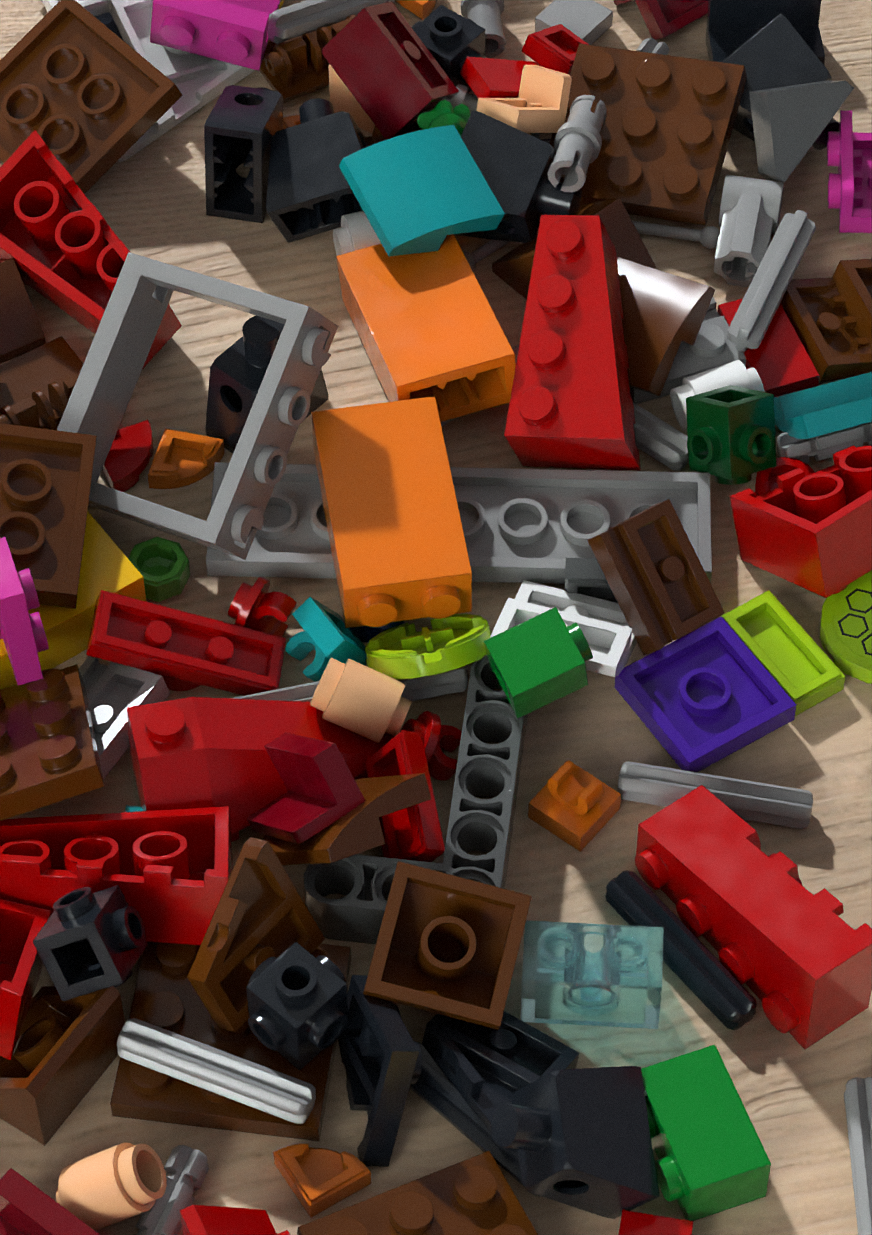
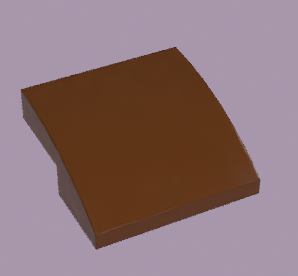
[617,257,715,397]
[781,259,872,382]
[262,773,431,865]

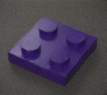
[614,616,796,772]

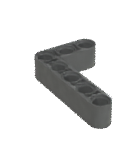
[304,655,528,944]

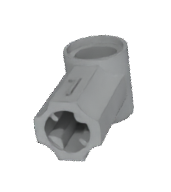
[714,174,784,287]

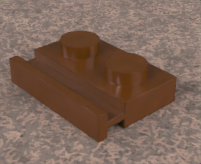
[587,499,725,655]

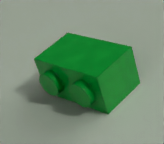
[641,1045,771,1221]

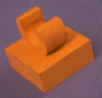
[528,760,621,852]

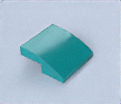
[339,125,505,257]
[774,372,872,439]

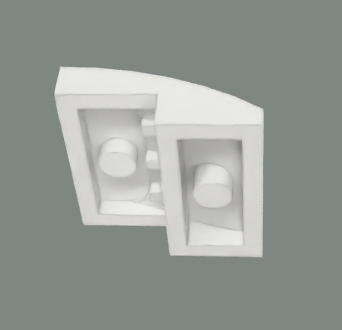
[490,580,637,677]

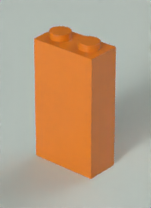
[336,234,516,422]
[311,396,472,628]

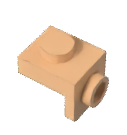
[476,65,572,135]

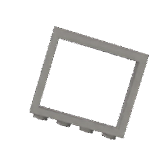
[57,252,338,560]

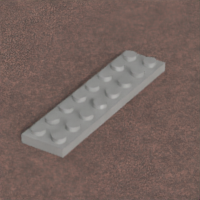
[206,462,712,584]

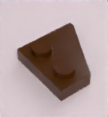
[187,837,325,1033]

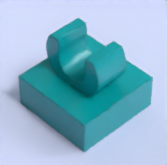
[285,597,367,682]

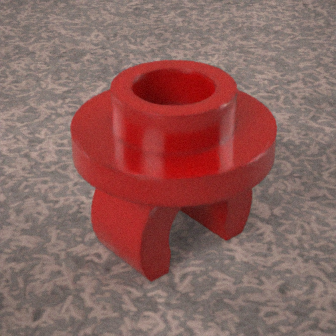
[227,576,297,637]
[400,711,462,781]

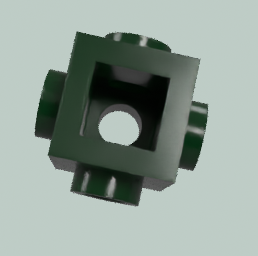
[686,385,777,485]

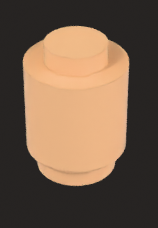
[310,658,412,743]
[56,1142,167,1231]

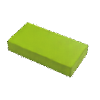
[720,590,846,716]

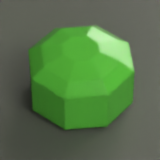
[128,537,190,602]

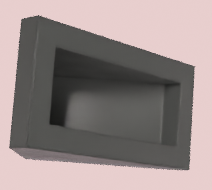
[749,81,854,182]

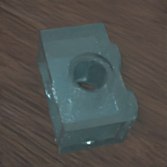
[521,920,664,1029]

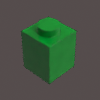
[484,607,593,719]

